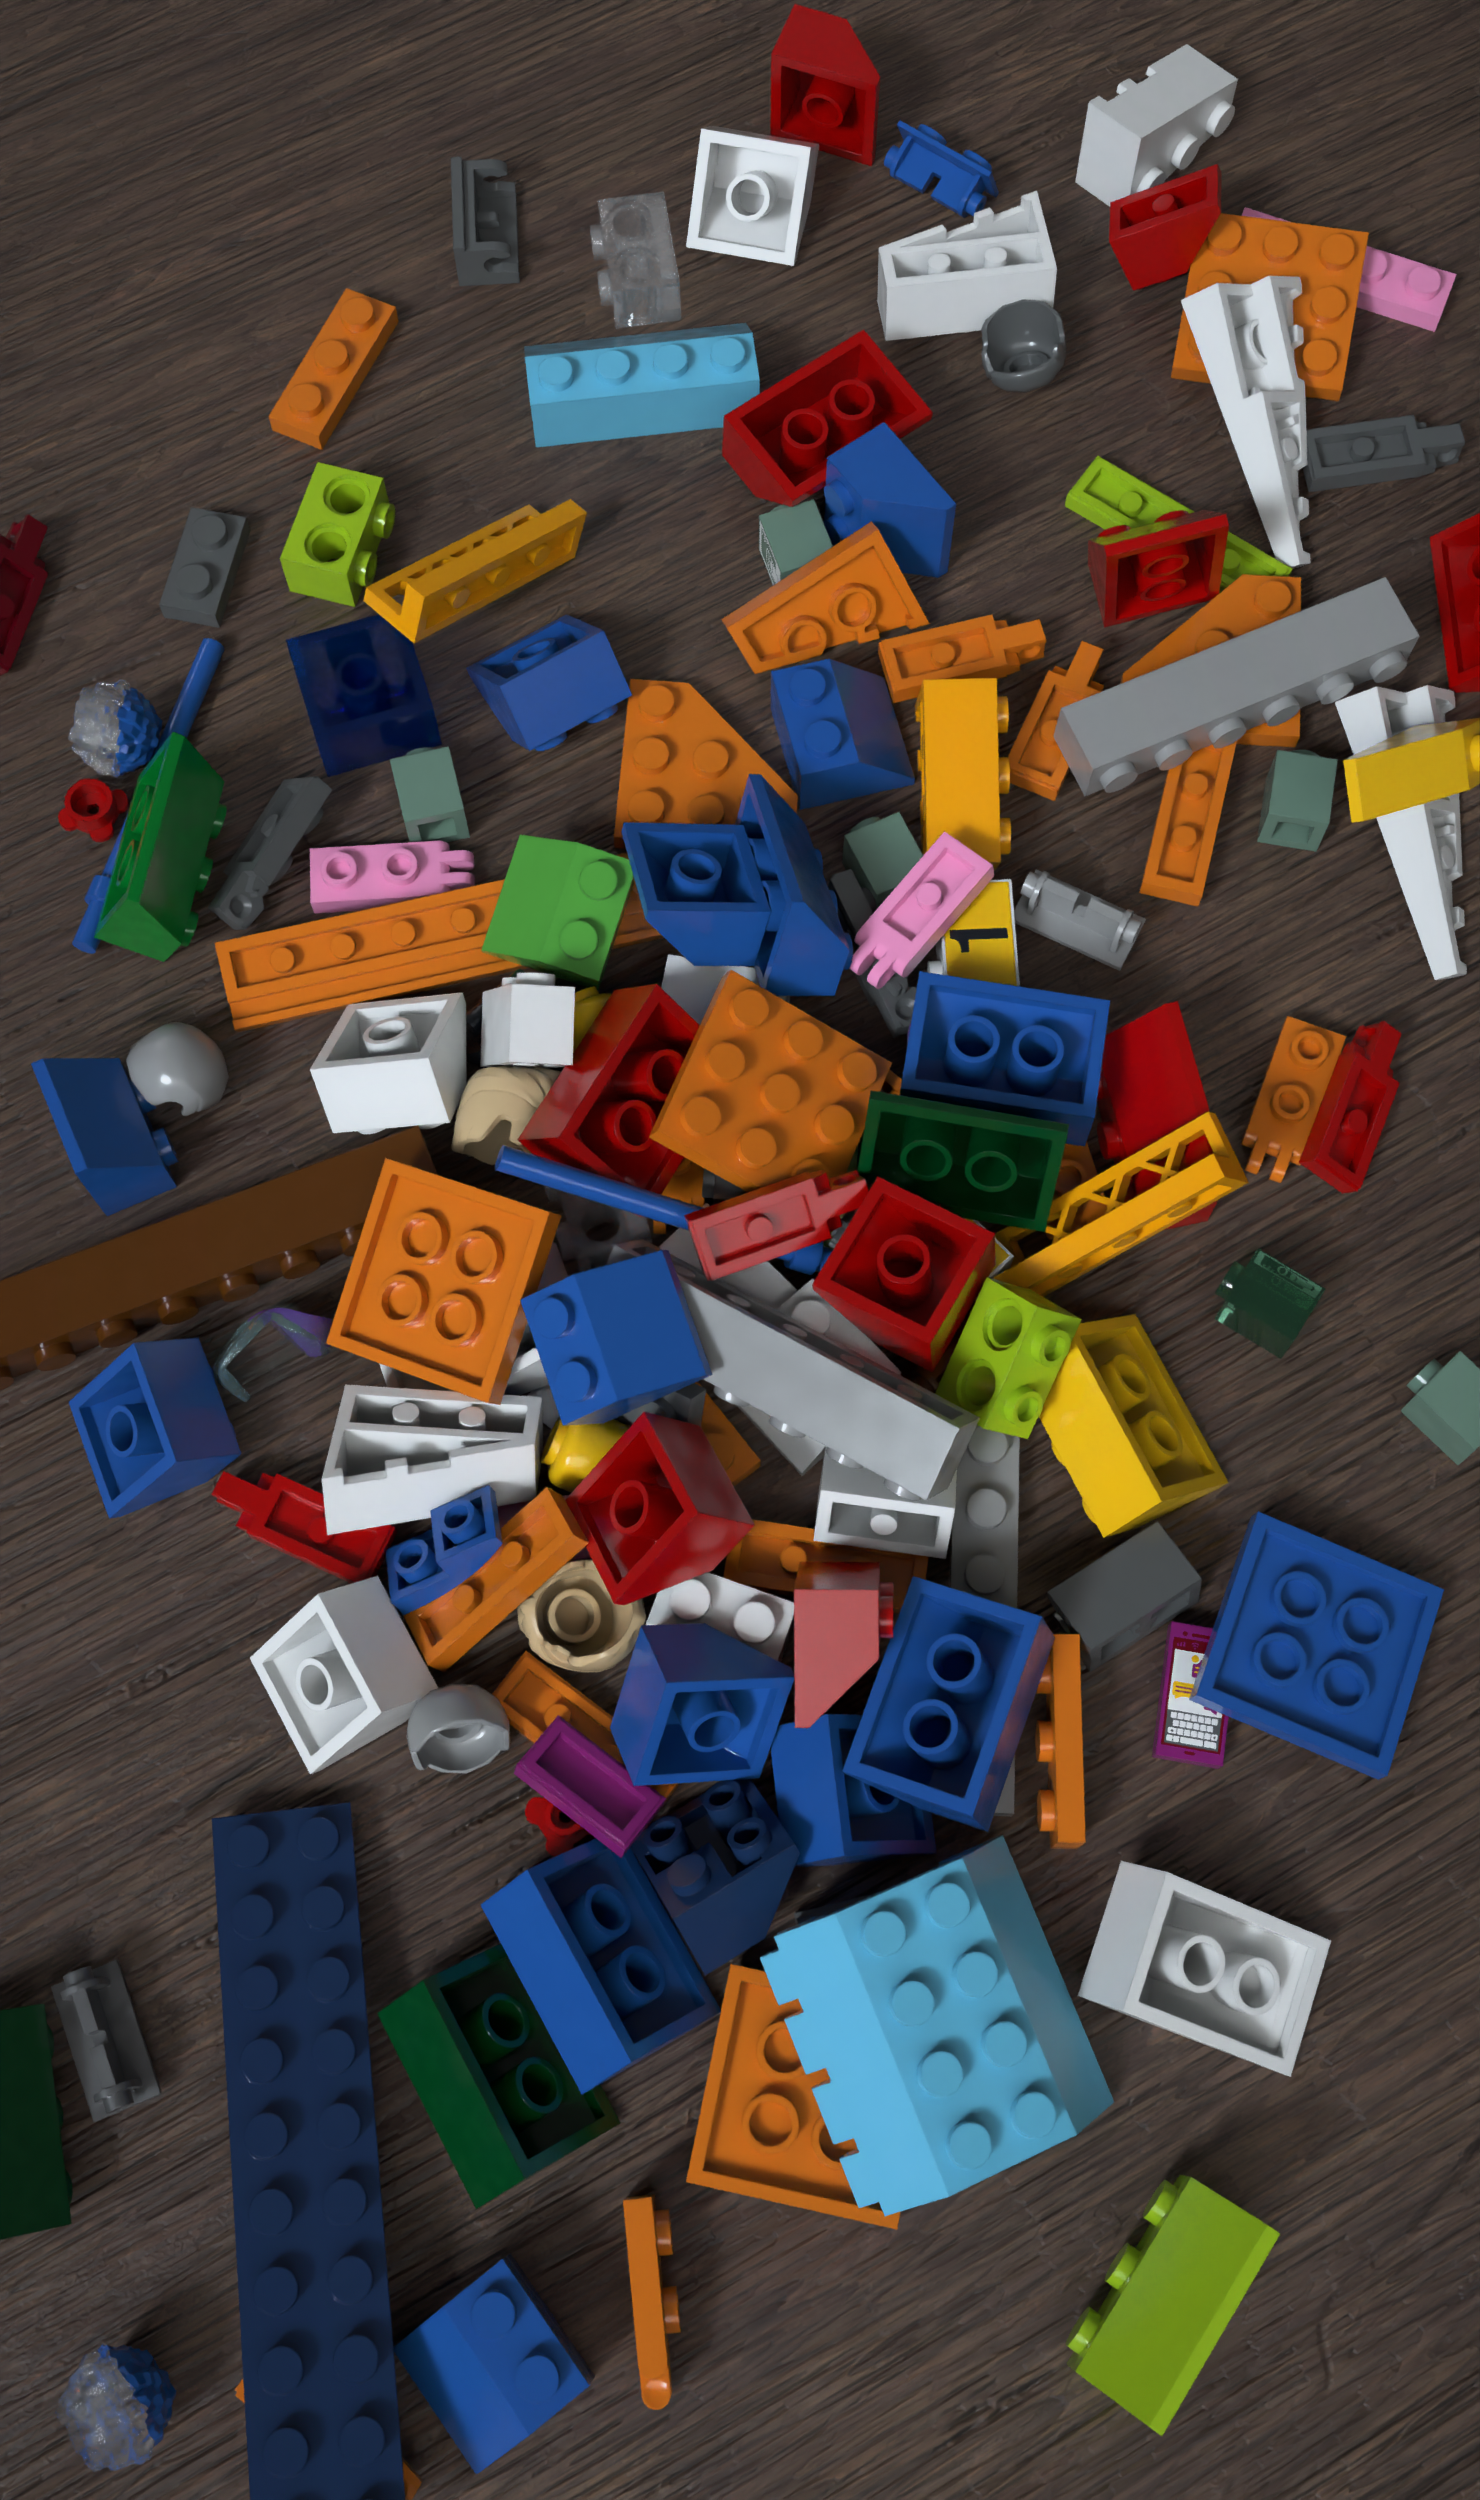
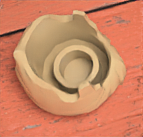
[451,1065,561,1165]
[517,1559,646,1672]

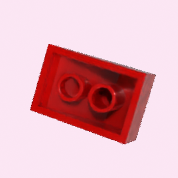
[1088,510,1229,628]

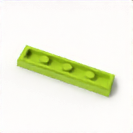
[1065,456,1293,593]

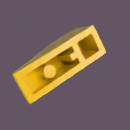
[1343,718,1480,823]

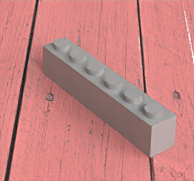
[1053,577,1419,796]
[606,1239,980,1501]

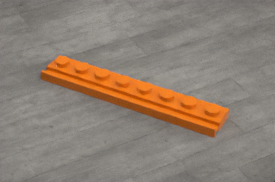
[215,852,664,1032]

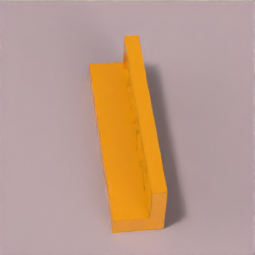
[363,499,587,644]
[994,1111,1249,1297]

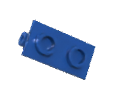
[884,120,999,218]

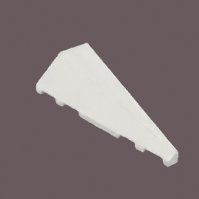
[1180,275,1311,569]
[1335,685,1467,980]

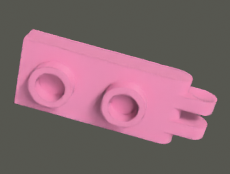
[849,831,994,989]
[310,841,475,914]

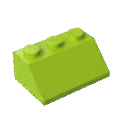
[1066,2175,1280,2436]

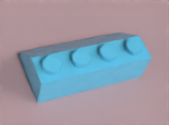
[524,323,760,447]

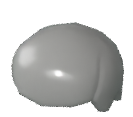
[126,1022,229,1116]
[406,1684,510,1774]

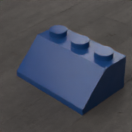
[735,774,853,996]
[900,971,1110,1146]
[842,1576,1055,1832]
[481,1838,721,2094]

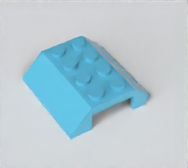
[760,1835,1114,2216]

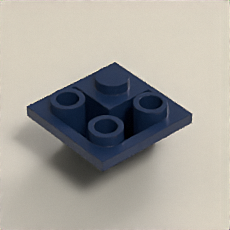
[631,1779,800,1975]

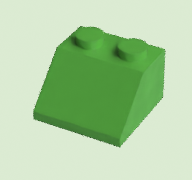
[481,835,635,990]

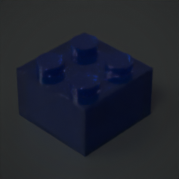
[286,614,442,777]

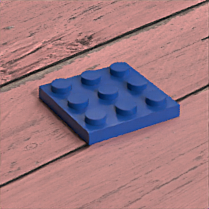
[1189,1511,1444,1780]

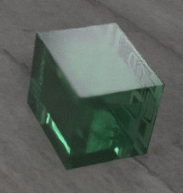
[1214,1249,1326,1359]

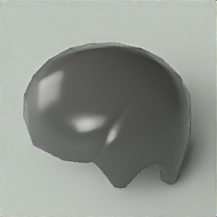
[981,299,1067,393]

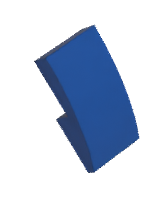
[386,1485,503,1615]

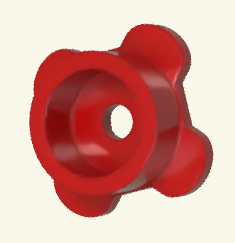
[58,778,129,842]
[525,1797,592,1857]

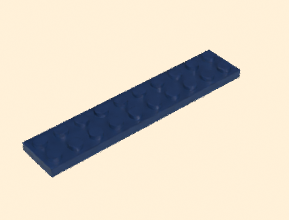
[212,1802,405,2500]

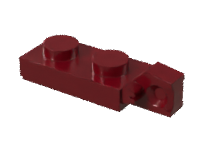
[0,514,48,676]

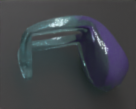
[213,1308,333,1402]

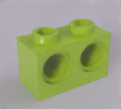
[280,462,395,607]
[935,1277,1082,1439]

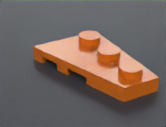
[721,521,930,674]

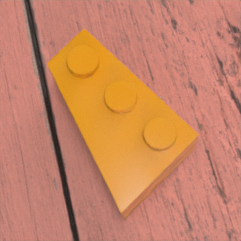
[915,678,1011,871]

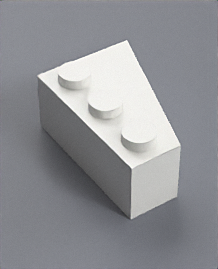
[1075,44,1238,207]
[877,190,1057,341]
[322,1384,543,1535]

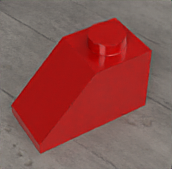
[1109,164,1222,291]

